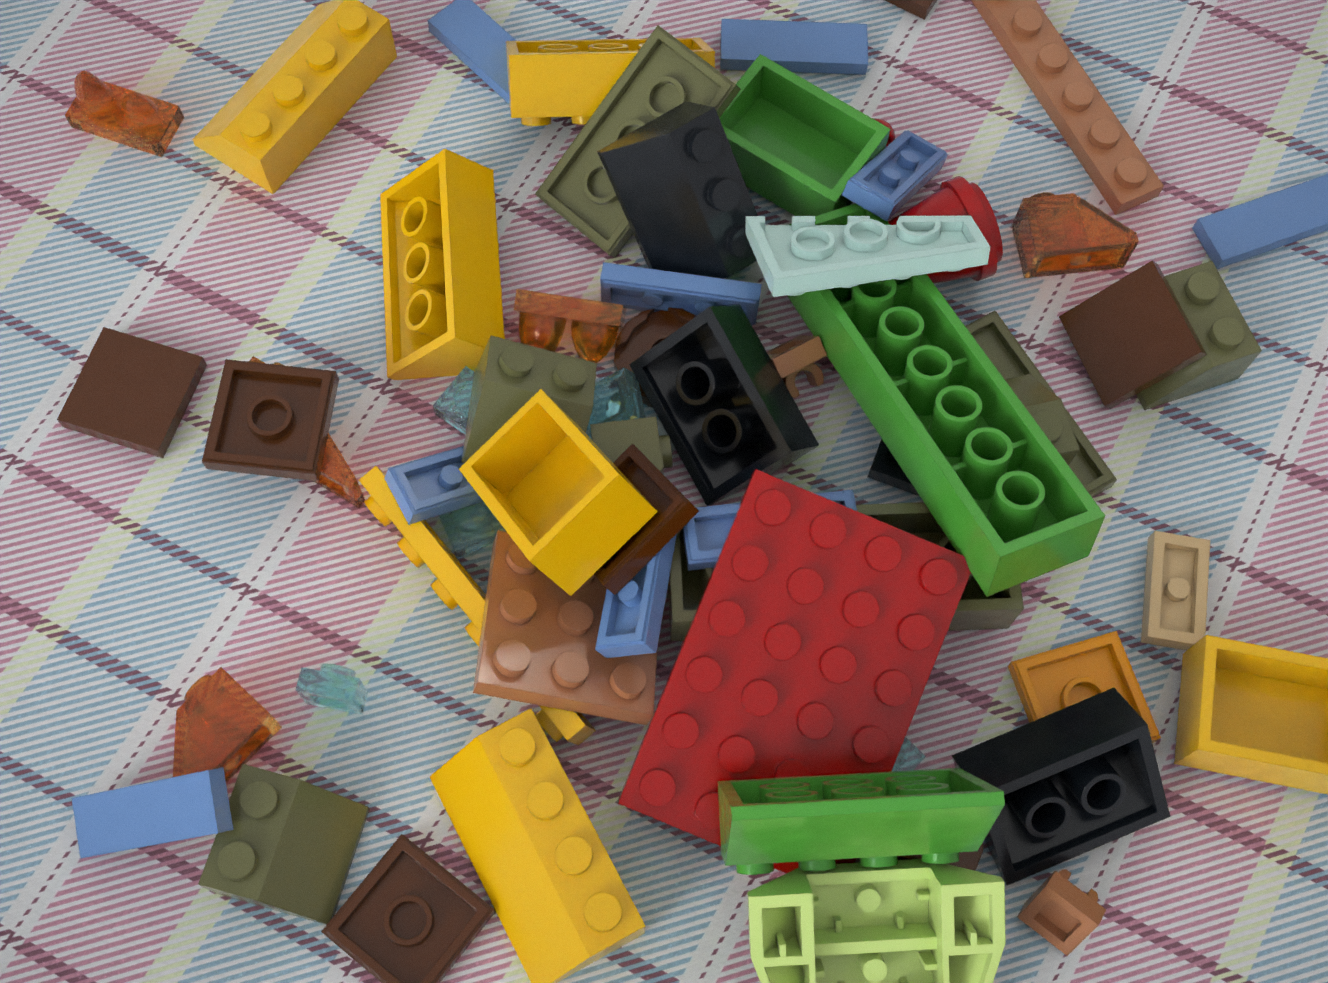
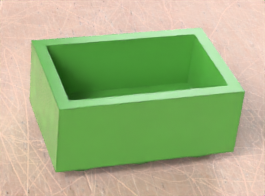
[719,54,891,216]

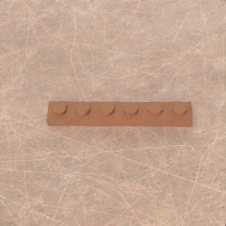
[971,0,1164,215]

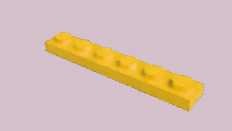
[359,466,596,746]

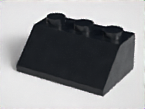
[597,101,758,279]
[629,305,819,506]
[952,688,1171,886]

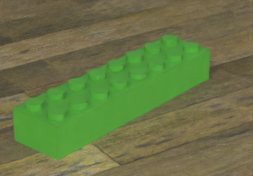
[787,203,1105,597]

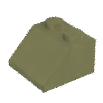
[1136,261,1262,410]
[461,335,597,463]
[198,764,370,925]

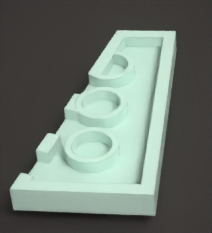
[745,216,990,297]

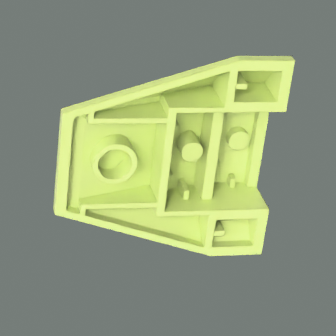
[747,859,1006,983]

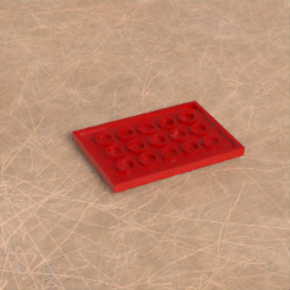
[618,469,971,873]

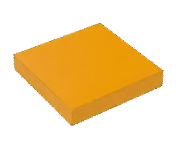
[1008,631,1161,743]

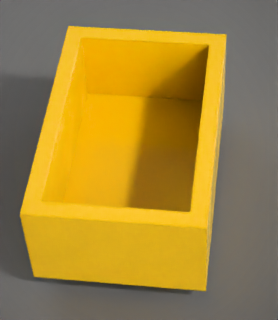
[459,389,658,596]
[1174,635,1328,795]

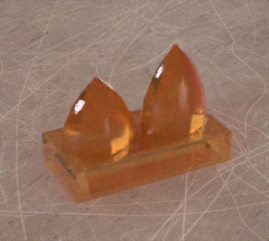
[65,70,184,157]
[513,289,626,363]

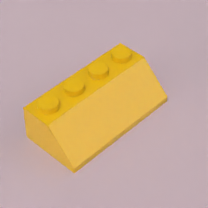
[192,0,397,194]
[506,37,715,126]
[380,149,505,380]
[430,708,646,983]

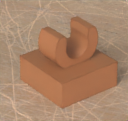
[767,335,827,398]
[1017,869,1106,956]

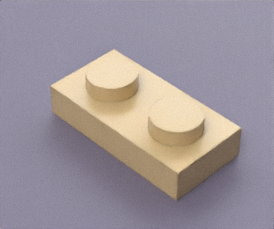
[1141,531,1210,651]

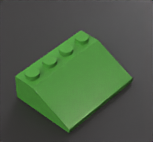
[717,768,1005,875]

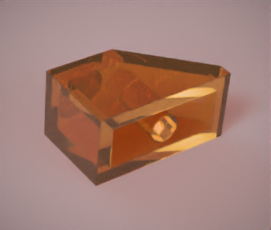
[1011,192,1139,278]
[173,667,282,783]

